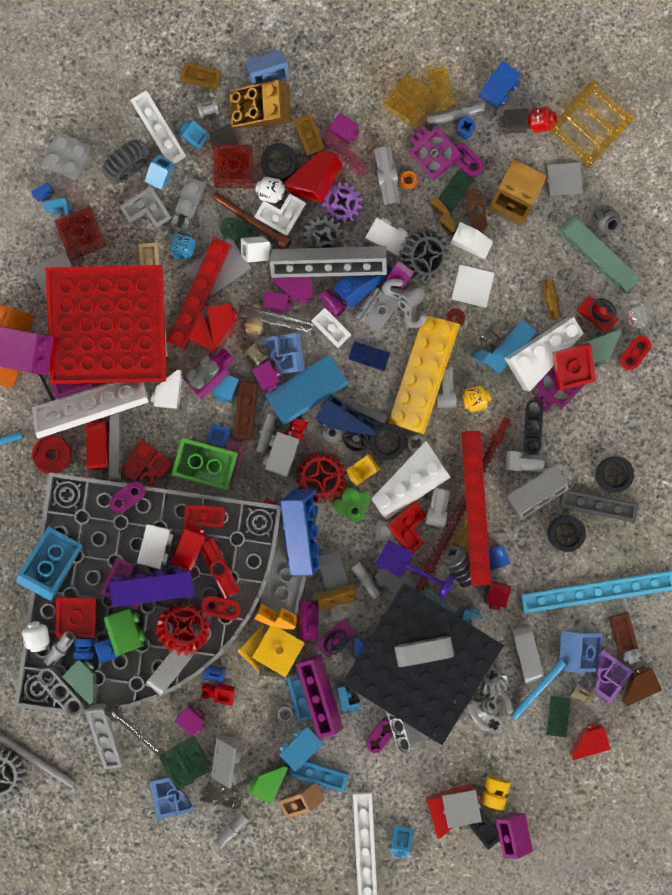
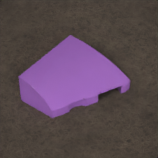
[595,649,633,703]

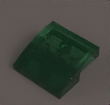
[159,735,212,791]

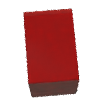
[188,313,217,352]

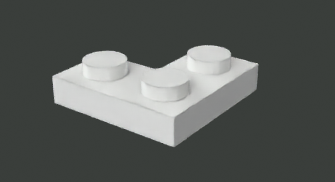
[254,194,306,236]

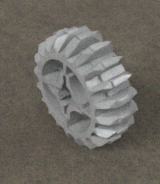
[0,748,26,801]

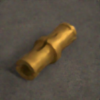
[542,280,562,320]

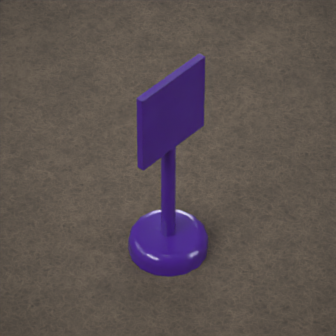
[375,540,456,600]

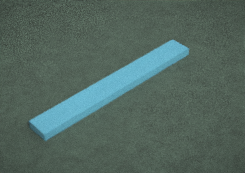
[520,570,672,613]

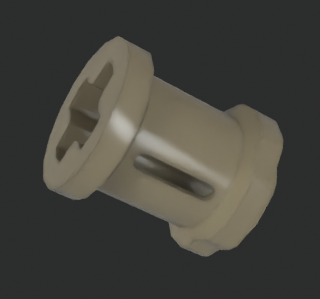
[244,343,269,367]
[569,681,595,706]

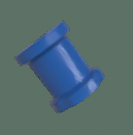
[457,117,475,139]
[203,664,226,684]

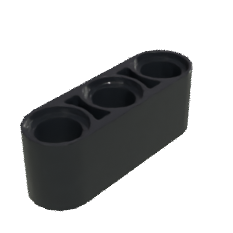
[523,397,544,455]

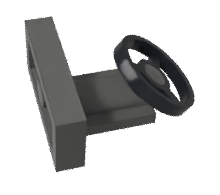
[343,401,388,451]

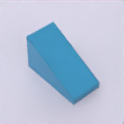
[471,347,492,366]

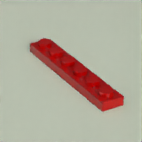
[167,237,232,350]

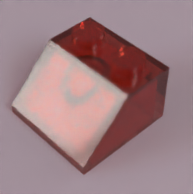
[214,145,254,188]

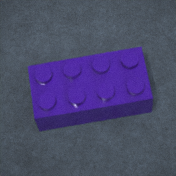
[109,568,194,607]

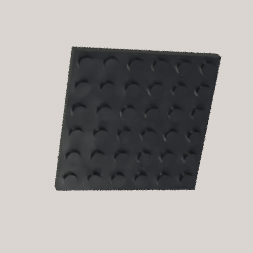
[342,583,504,745]

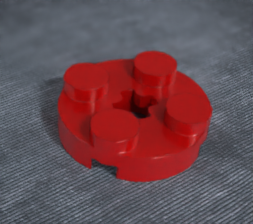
[32,436,72,474]

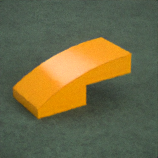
[254,604,298,629]

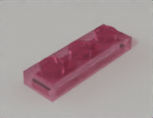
[322,128,368,177]

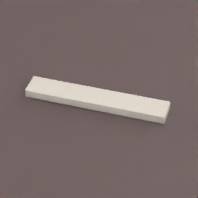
[353,791,377,895]

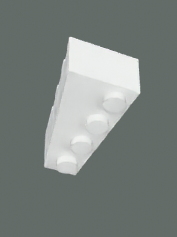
[504,317,584,392]
[372,441,450,519]

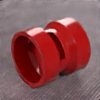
[285,418,308,441]

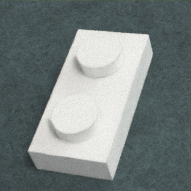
[311,308,351,348]

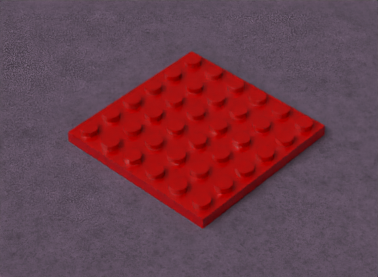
[45,265,167,384]

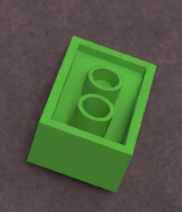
[171,437,238,490]

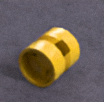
[480,775,511,810]

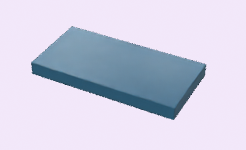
[265,355,349,425]

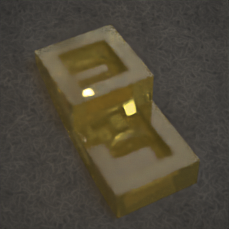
[428,67,455,111]

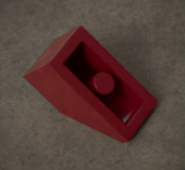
[485,581,512,610]

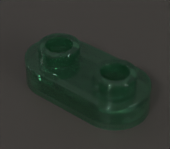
[220,217,258,243]

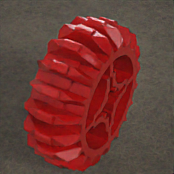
[296,451,347,503]
[156,602,210,656]

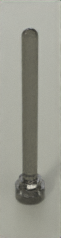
[105,703,173,764]

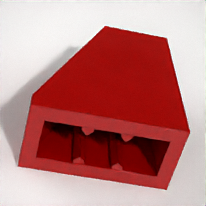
[284,150,343,202]
[86,419,109,470]
[426,784,479,839]

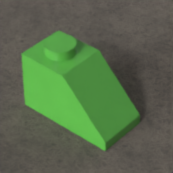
[250,763,289,804]

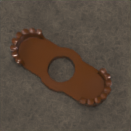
[465,189,488,233]

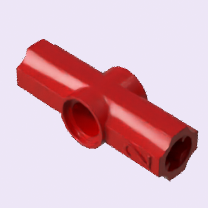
[200,538,240,599]

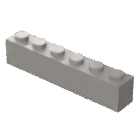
[270,246,387,278]

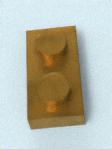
[180,62,222,91]
[293,114,325,157]
[316,584,358,610]

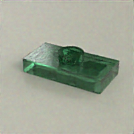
[438,169,474,212]

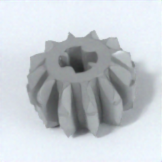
[478,664,509,698]

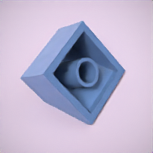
[245,50,289,85]
[558,630,603,673]

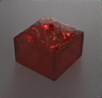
[54,207,108,260]

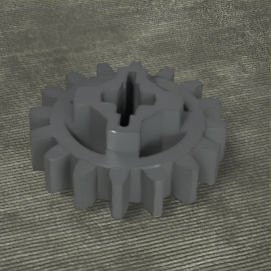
[302,213,344,248]

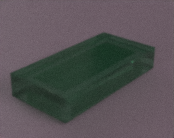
[546,696,570,737]

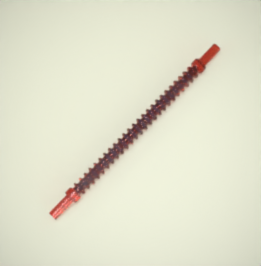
[416,417,511,590]

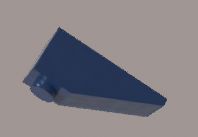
[315,394,378,435]

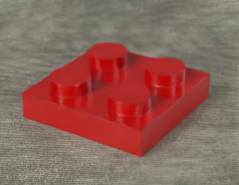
[552,343,596,391]
[56,597,97,638]

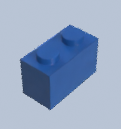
[478,61,521,110]

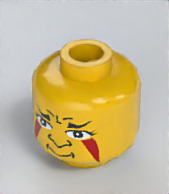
[462,385,491,412]

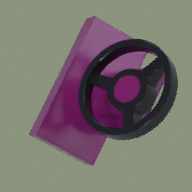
[315,618,357,658]

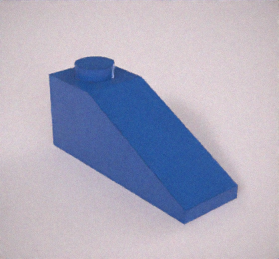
[333,264,392,309]

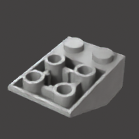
[211,735,244,788]

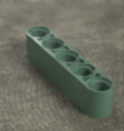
[558,216,640,293]

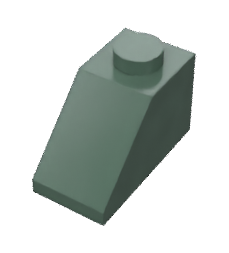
[582,329,621,367]
[62,659,96,704]

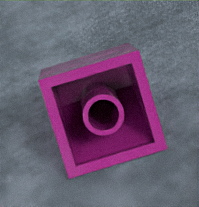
[0,327,54,375]

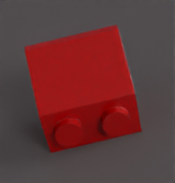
[207,303,239,350]

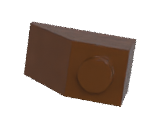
[622,666,662,707]

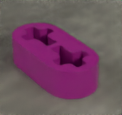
[366,719,393,753]

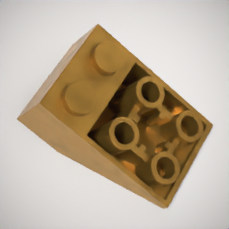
[229,79,292,128]
[488,159,547,227]

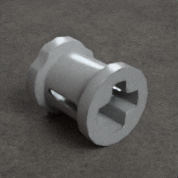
[196,97,219,119]

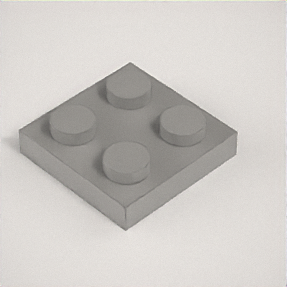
[41,131,93,183]

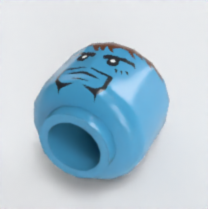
[169,230,197,260]

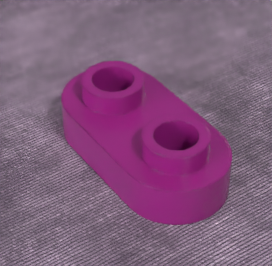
[454,143,483,177]
[109,482,146,513]

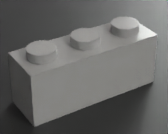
[507,466,569,520]

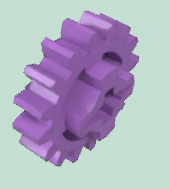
[321,182,363,224]

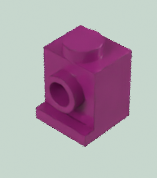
[263,291,292,314]

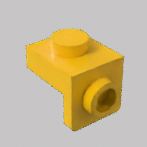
[346,454,380,485]

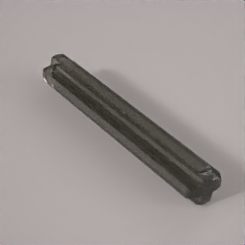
[239,305,313,333]

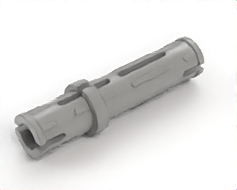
[426,101,484,127]

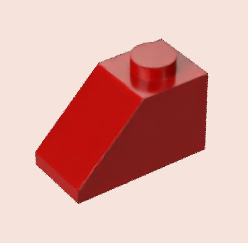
[569,722,611,760]

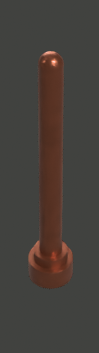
[213,193,292,249]

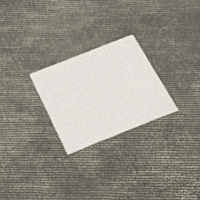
[451,265,495,308]

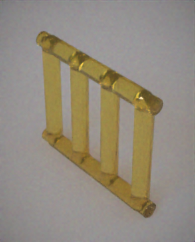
[548,80,635,168]

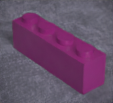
[296,654,343,739]

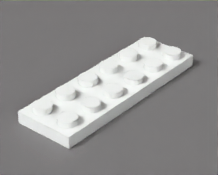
[32,382,148,438]

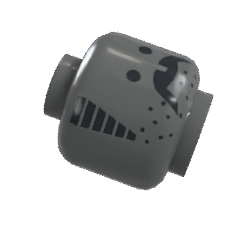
[592,205,621,233]

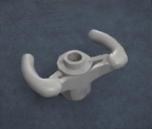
[382,278,427,329]
[467,691,513,731]

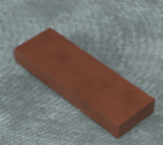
[233,381,258,440]

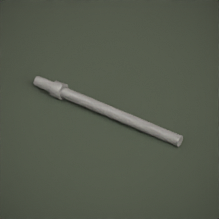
[0,733,76,788]

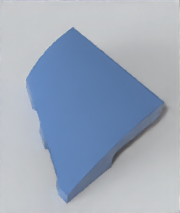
[261,333,305,374]
[149,777,195,820]

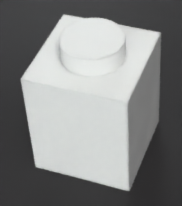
[241,236,271,262]

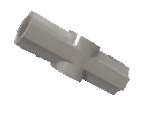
[374,146,400,207]

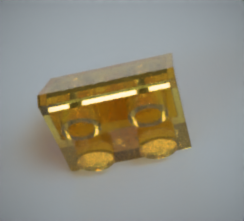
[382,73,439,128]

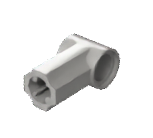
[436,370,457,408]
[505,451,545,472]
[425,488,450,528]

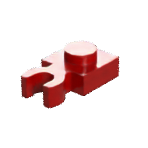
[140,452,173,487]
[201,683,235,706]

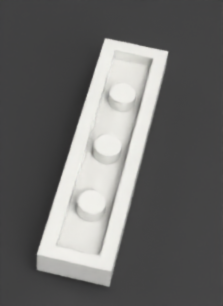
[131,90,186,163]

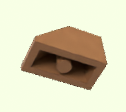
[278,783,325,818]

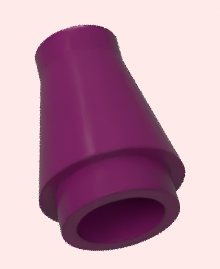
[319,289,347,317]

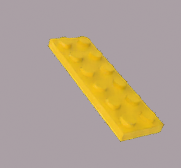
[388,316,460,434]

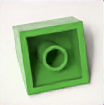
[104,607,146,656]

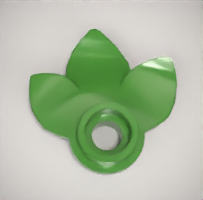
[332,485,371,522]

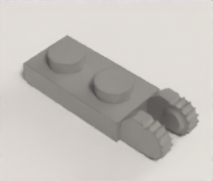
[171,176,206,231]

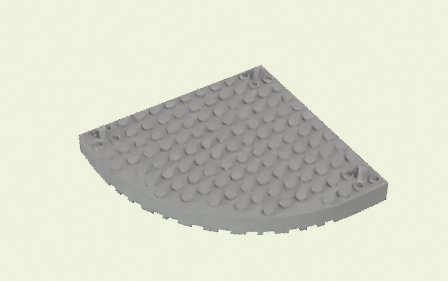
[14,473,281,713]

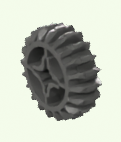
[102,139,151,184]
[398,229,449,281]

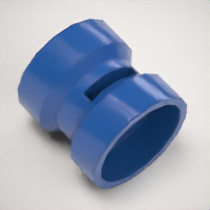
[73,638,94,659]

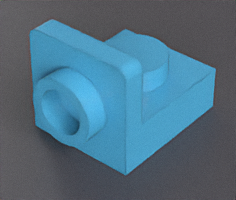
[178,120,210,150]
[43,198,74,220]
[460,606,483,624]
[337,684,361,713]
[390,825,414,858]

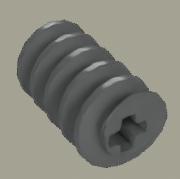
[442,546,471,588]

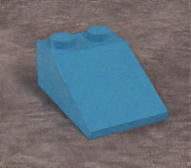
[17,526,83,601]

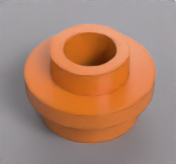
[399,171,418,190]

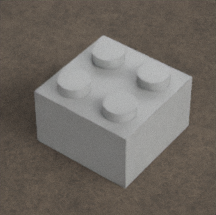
[263,432,300,477]

